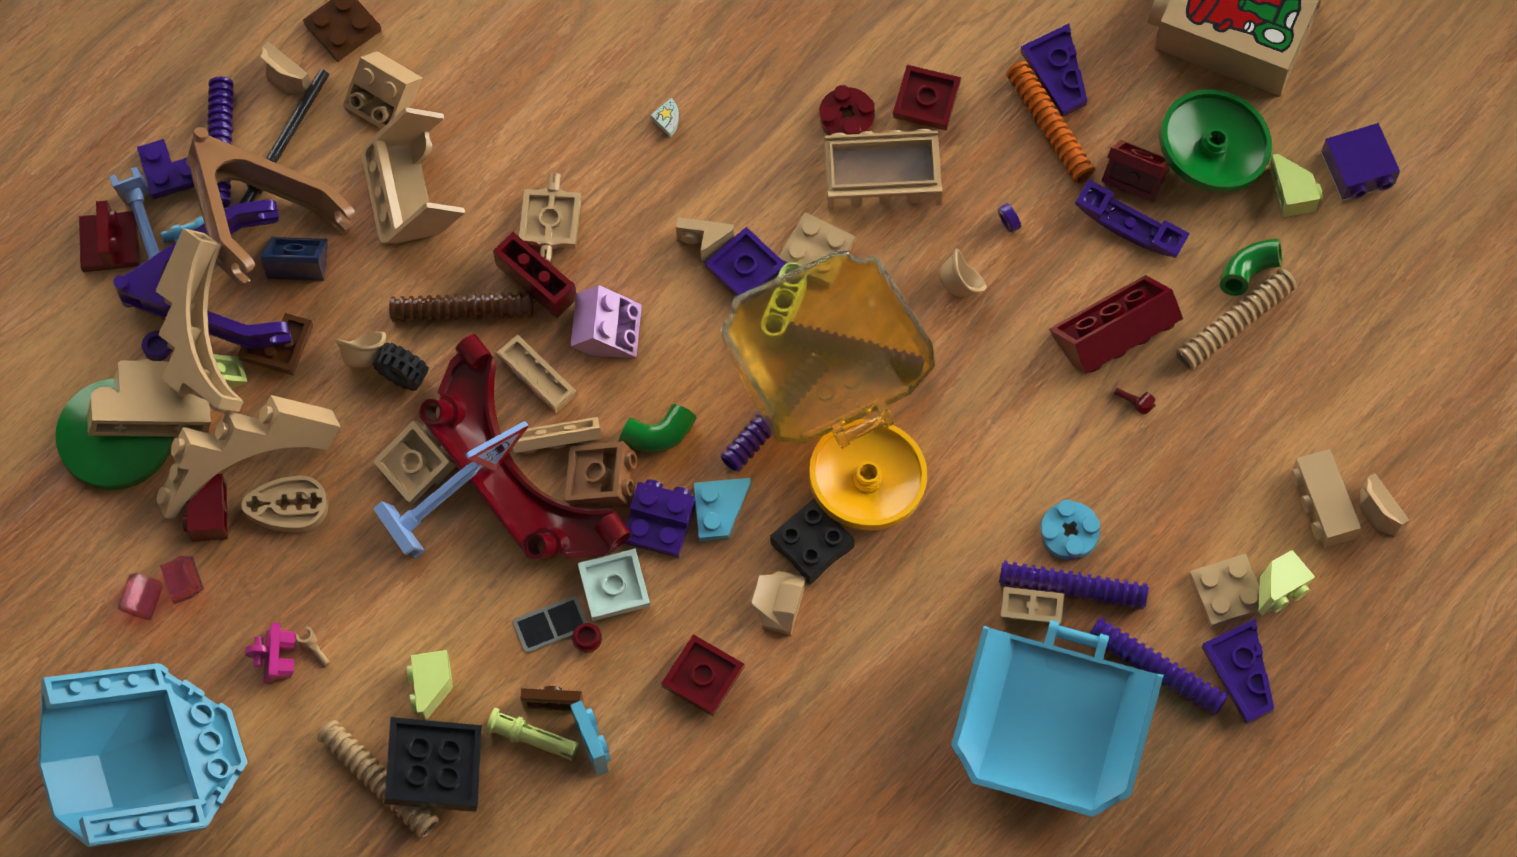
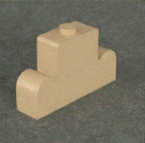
[87,359,211,437]

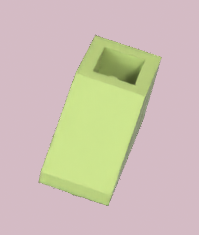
[1258,550,1315,616]
[407,650,453,720]

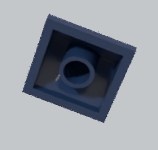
[261,237,328,281]

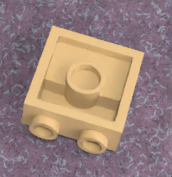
[373,420,457,504]

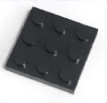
[384,717,482,812]

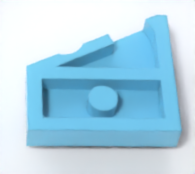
[694,478,751,542]

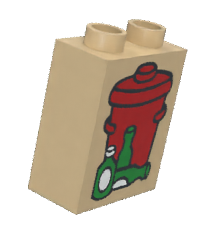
[1147,0,1322,96]

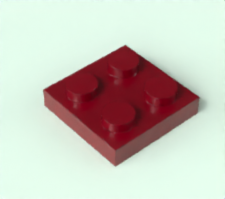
[892,65,961,131]
[661,634,745,716]

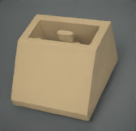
[343,51,423,129]

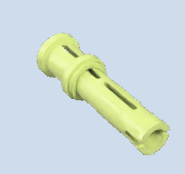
[486,708,579,761]

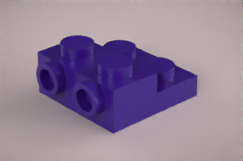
[624,479,696,558]

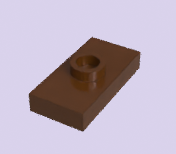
[520,686,584,711]

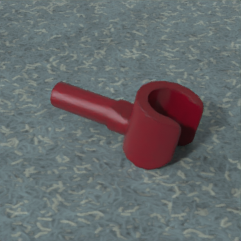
[1114,388,1156,414]

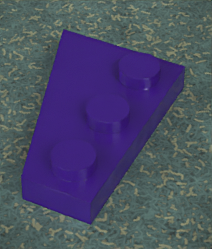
[1020,23,1087,117]
[1202,618,1274,725]

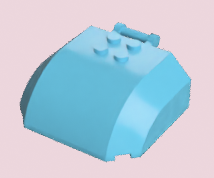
[951,620,1164,817]

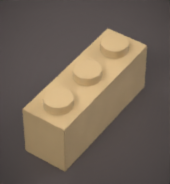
[1291,449,1361,548]

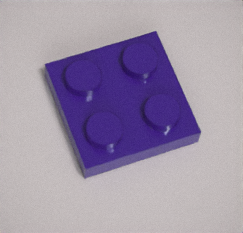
[705,227,786,305]

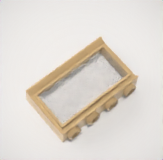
[824,129,943,209]

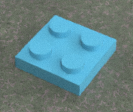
[570,700,611,777]

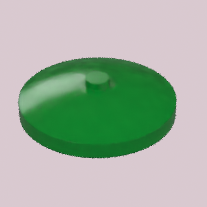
[1159,89,1272,193]
[56,378,174,490]

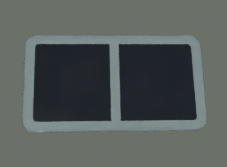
[513,596,587,652]

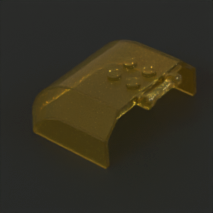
[720,249,935,449]

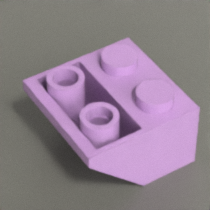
[570,285,642,359]

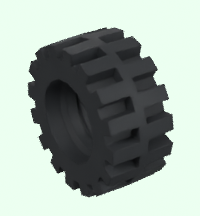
[372,343,429,391]

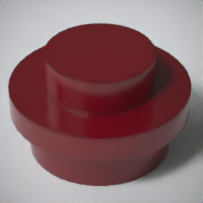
[572,623,602,653]

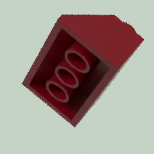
[1049,275,1183,374]

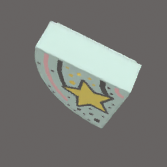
[651,98,679,137]

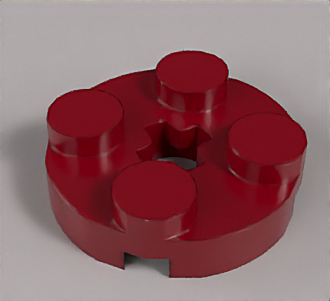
[819,85,875,136]

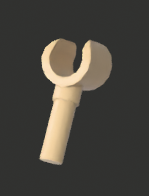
[296,626,330,667]

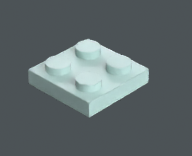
[578,548,650,621]

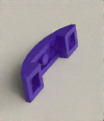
[1075,180,1190,258]

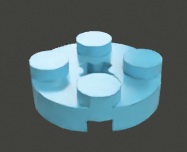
[1040,499,1100,560]

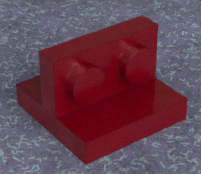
[1101,140,1171,202]
[79,200,140,272]

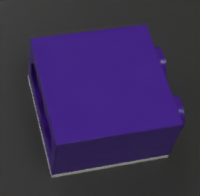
[1321,123,1400,201]

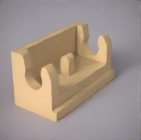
[1000,587,1064,624]

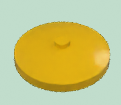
[809,419,927,531]

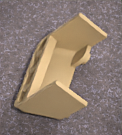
[362,107,465,244]

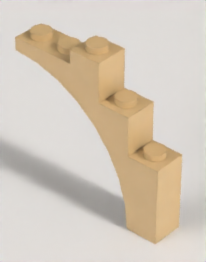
[156,228,244,413]
[156,395,340,519]

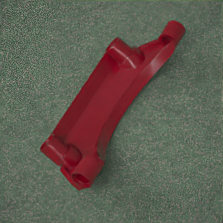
[419,334,632,560]

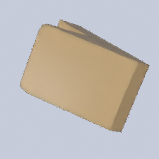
[676,217,735,263]

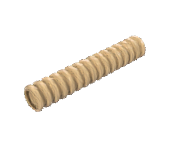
[1176,268,1297,371]
[317,720,439,838]

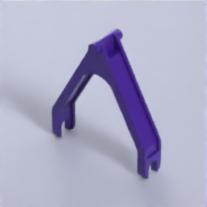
[113,200,291,349]

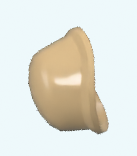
[940,248,987,298]
[335,332,387,368]

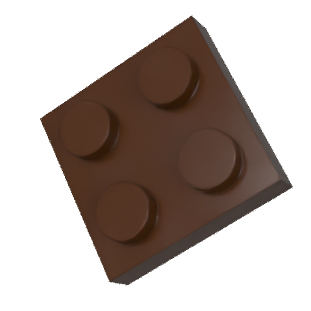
[303,0,382,62]

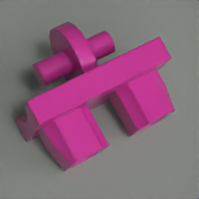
[245,623,295,684]

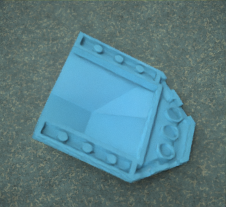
[38,663,247,847]

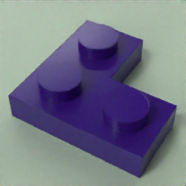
[137,139,195,200]

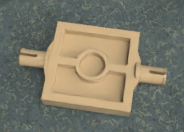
[519,172,582,263]

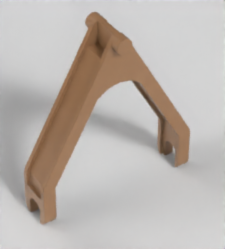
[186,127,356,285]

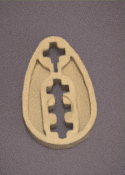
[241,475,329,533]

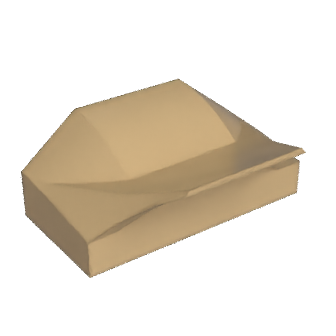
[260,41,311,94]
[1359,473,1409,536]
[751,571,807,636]

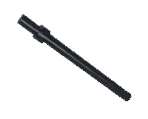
[239,69,329,203]

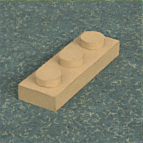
[513,417,601,454]

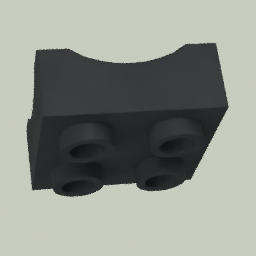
[770,498,854,585]

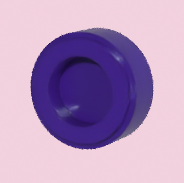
[997,203,1022,233]
[142,331,172,361]

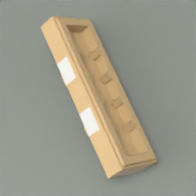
[496,334,577,413]

